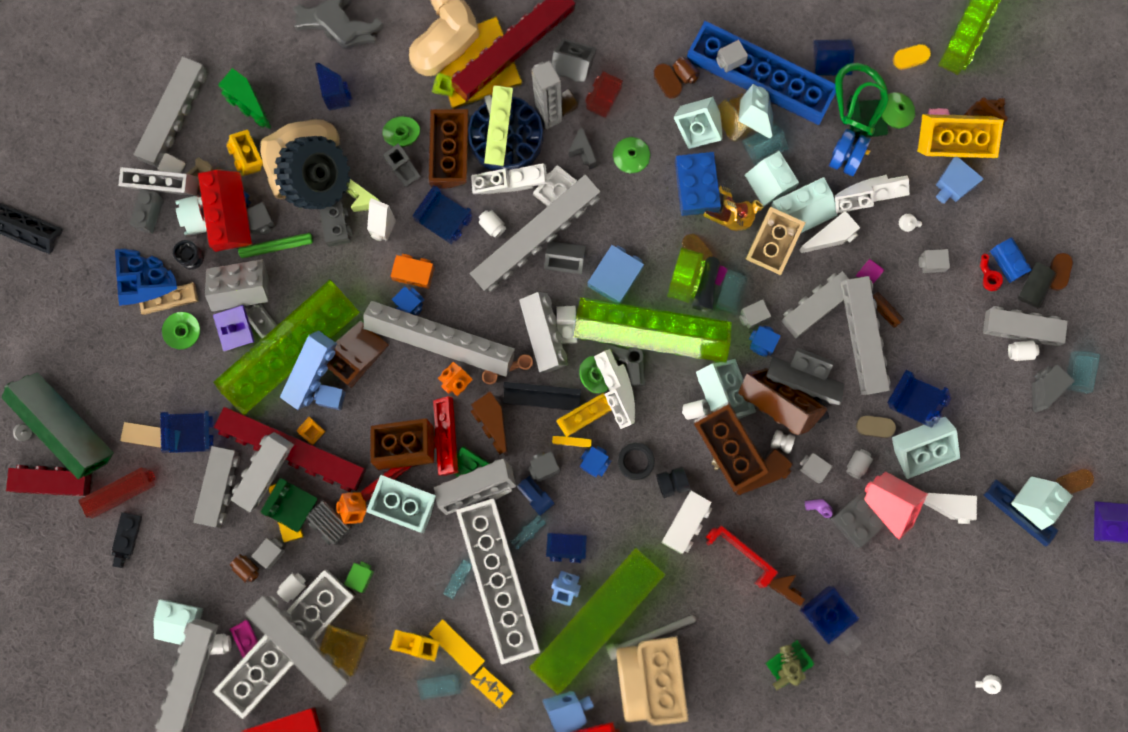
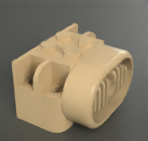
[616,636,688,725]

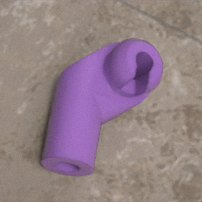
[805,499,833,518]

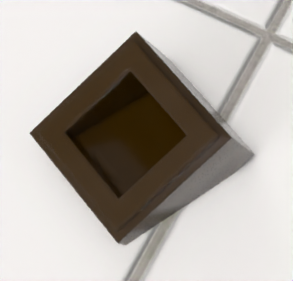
[561,89,578,117]

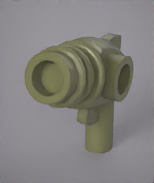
[772,644,806,691]

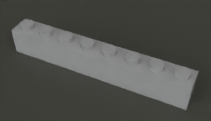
[469,174,601,292]
[364,301,515,377]

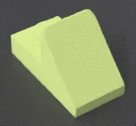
[346,179,380,212]

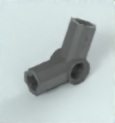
[606,340,645,387]

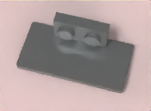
[767,348,844,405]

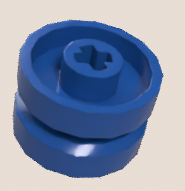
[829,128,871,177]

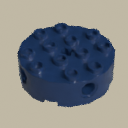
[468,96,544,171]

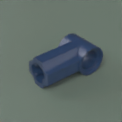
[517,476,555,516]

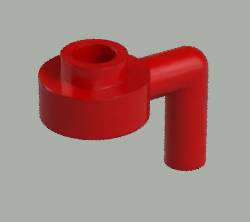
[980,254,1003,291]

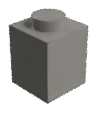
[716,40,748,73]
[919,249,950,273]
[739,300,771,329]
[799,453,832,484]
[251,538,285,569]

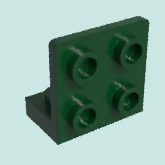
[846,95,888,138]
[260,478,318,532]

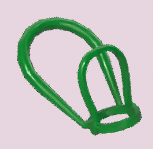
[835,63,888,135]

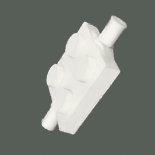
[533,165,586,210]

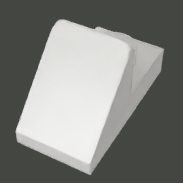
[556,306,577,344]

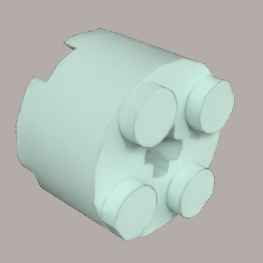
[175,195,207,237]

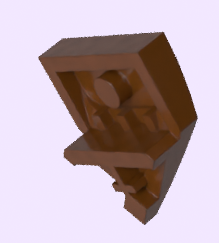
[964,97,1008,127]

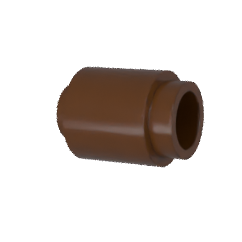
[673,56,700,84]
[230,554,260,583]

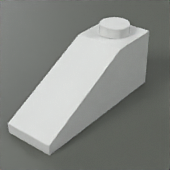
[367,198,396,241]
[799,211,860,253]
[924,493,977,524]

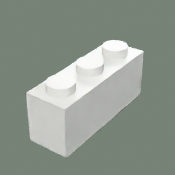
[661,491,712,554]

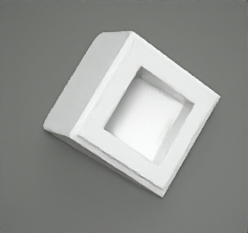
[157,153,186,173]

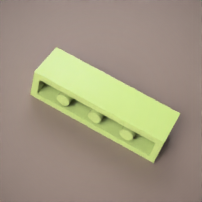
[484,85,513,166]

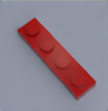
[433,396,458,476]

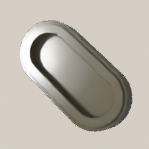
[856,416,896,438]

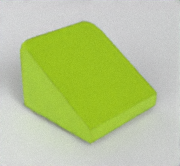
[432,73,454,97]

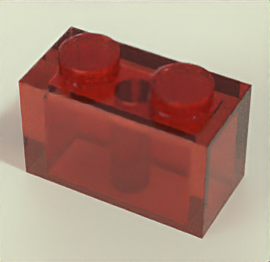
[585,72,623,118]

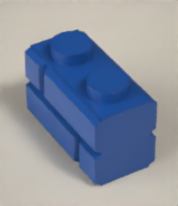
[990,237,1032,283]

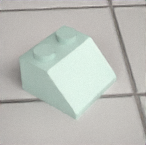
[739,84,773,138]
[674,97,723,149]
[745,151,799,207]
[1011,476,1073,530]
[154,600,203,644]

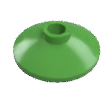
[882,92,915,128]
[382,117,420,147]
[613,137,650,173]
[162,312,200,350]
[579,356,609,394]

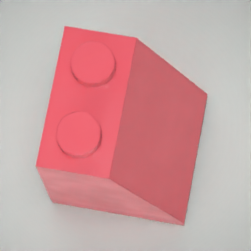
[864,472,928,539]

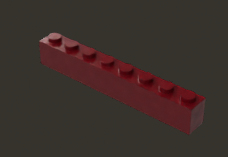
[451,0,575,102]
[214,407,366,492]

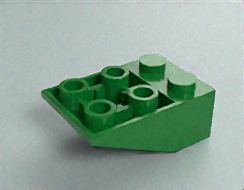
[218,68,272,129]

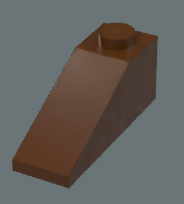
[735,449,793,496]

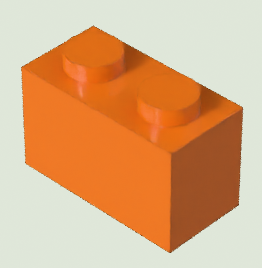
[390,254,435,289]

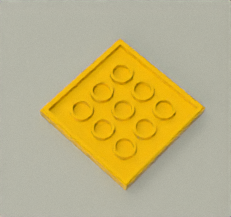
[440,17,522,109]

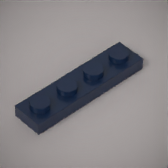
[984,479,1058,547]

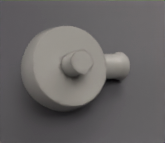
[13,423,32,441]

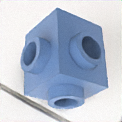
[551,571,581,606]

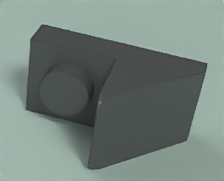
[568,128,597,169]

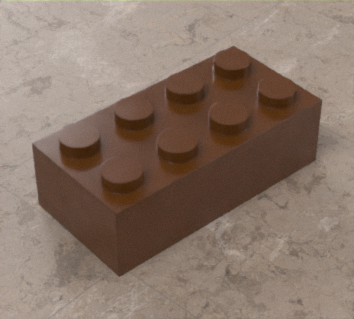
[694,401,769,492]

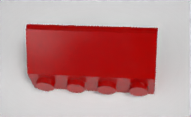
[198,170,253,252]

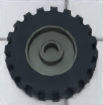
[274,136,350,209]

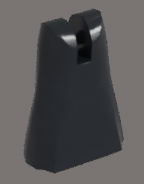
[691,256,720,312]

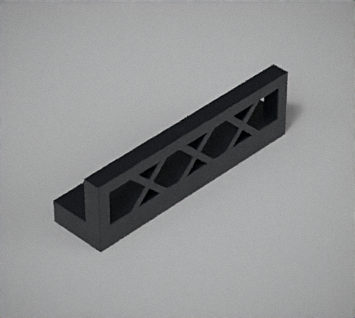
[0,203,63,254]
[503,382,581,411]

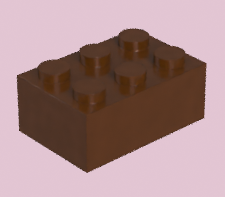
[370,418,434,470]

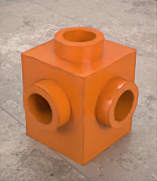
[437,362,473,396]
[336,492,367,524]

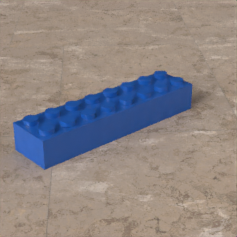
[687,21,836,125]

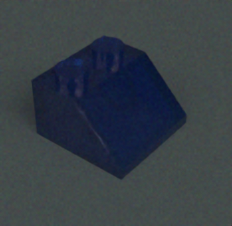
[315,62,352,111]
[799,585,859,645]

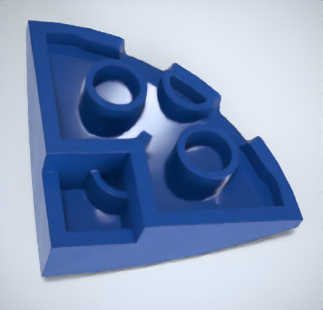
[115,249,177,306]

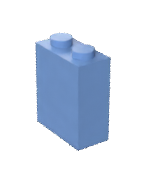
[587,245,644,306]

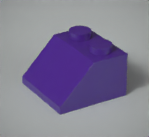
[1094,501,1128,543]

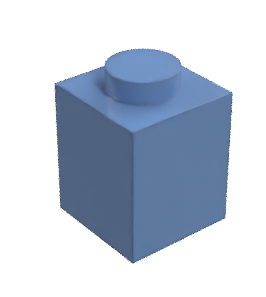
[314,384,346,410]

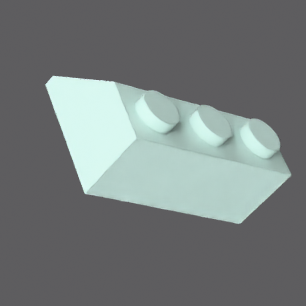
[771,177,838,234]
[696,359,756,419]
[892,416,960,479]
[366,475,436,534]

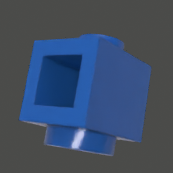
[392,286,424,316]
[749,326,781,357]
[580,446,611,478]

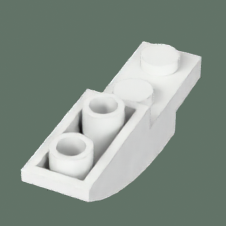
[471,164,548,194]
[835,175,909,213]
[594,349,635,429]

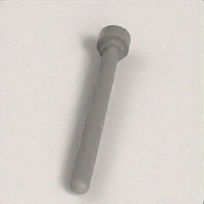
[606,615,696,661]

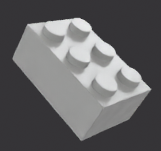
[205,259,268,311]

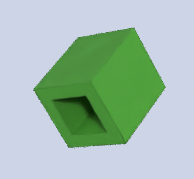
[344,561,374,593]

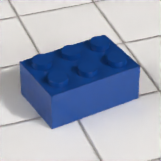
[675,152,721,216]

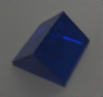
[813,40,855,76]

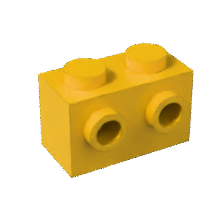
[227,129,263,176]

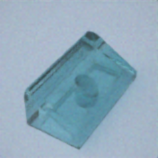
[417,673,460,700]

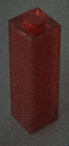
[78,467,155,519]

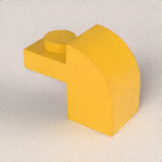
[390,629,440,661]

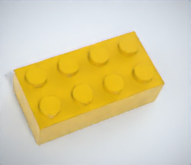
[917,114,1004,158]

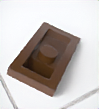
[768,575,805,606]

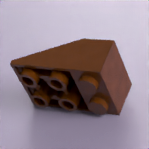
[327,321,389,388]
[470,392,508,457]

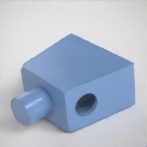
[936,157,984,203]
[543,691,594,732]

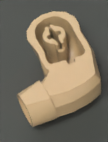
[409,0,480,76]
[261,119,340,199]

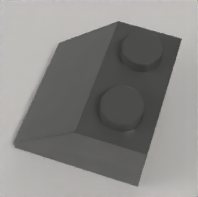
[551,38,597,82]
[1032,364,1075,413]

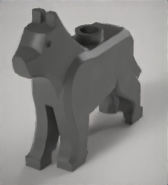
[293,0,383,49]

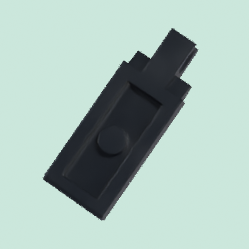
[111,512,142,568]

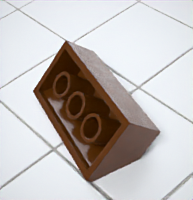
[429,109,468,188]
[738,368,827,435]

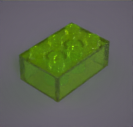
[667,248,706,303]

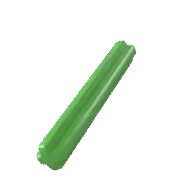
[238,233,313,258]

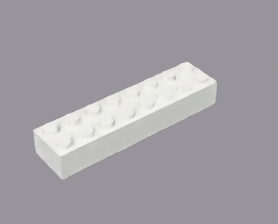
[456,499,540,664]
[213,569,356,719]

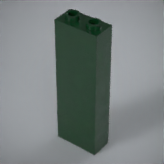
[1,372,114,480]

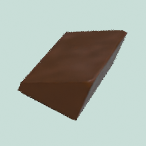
[873,292,904,328]

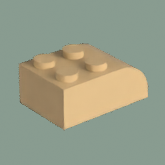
[745,207,806,275]

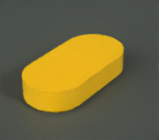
[893,45,930,69]

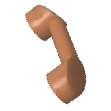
[482,354,533,384]

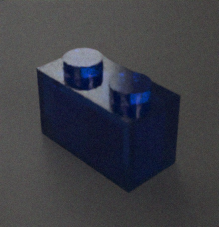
[546,533,587,563]

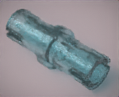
[510,515,547,550]
[443,559,472,600]

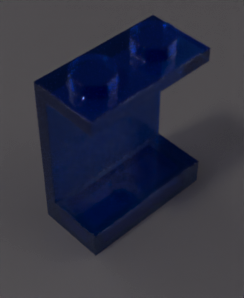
[412,185,473,244]
[887,370,951,428]
[160,411,214,453]

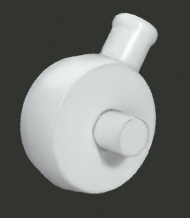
[899,214,922,232]
[976,675,1002,694]

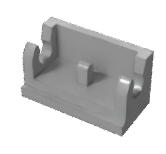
[245,303,283,344]

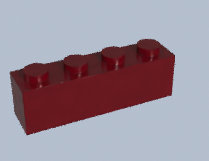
[6,465,92,497]

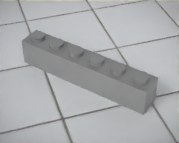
[133,57,207,168]
[532,61,562,130]
[841,276,891,395]
[245,595,350,700]
[155,618,219,732]

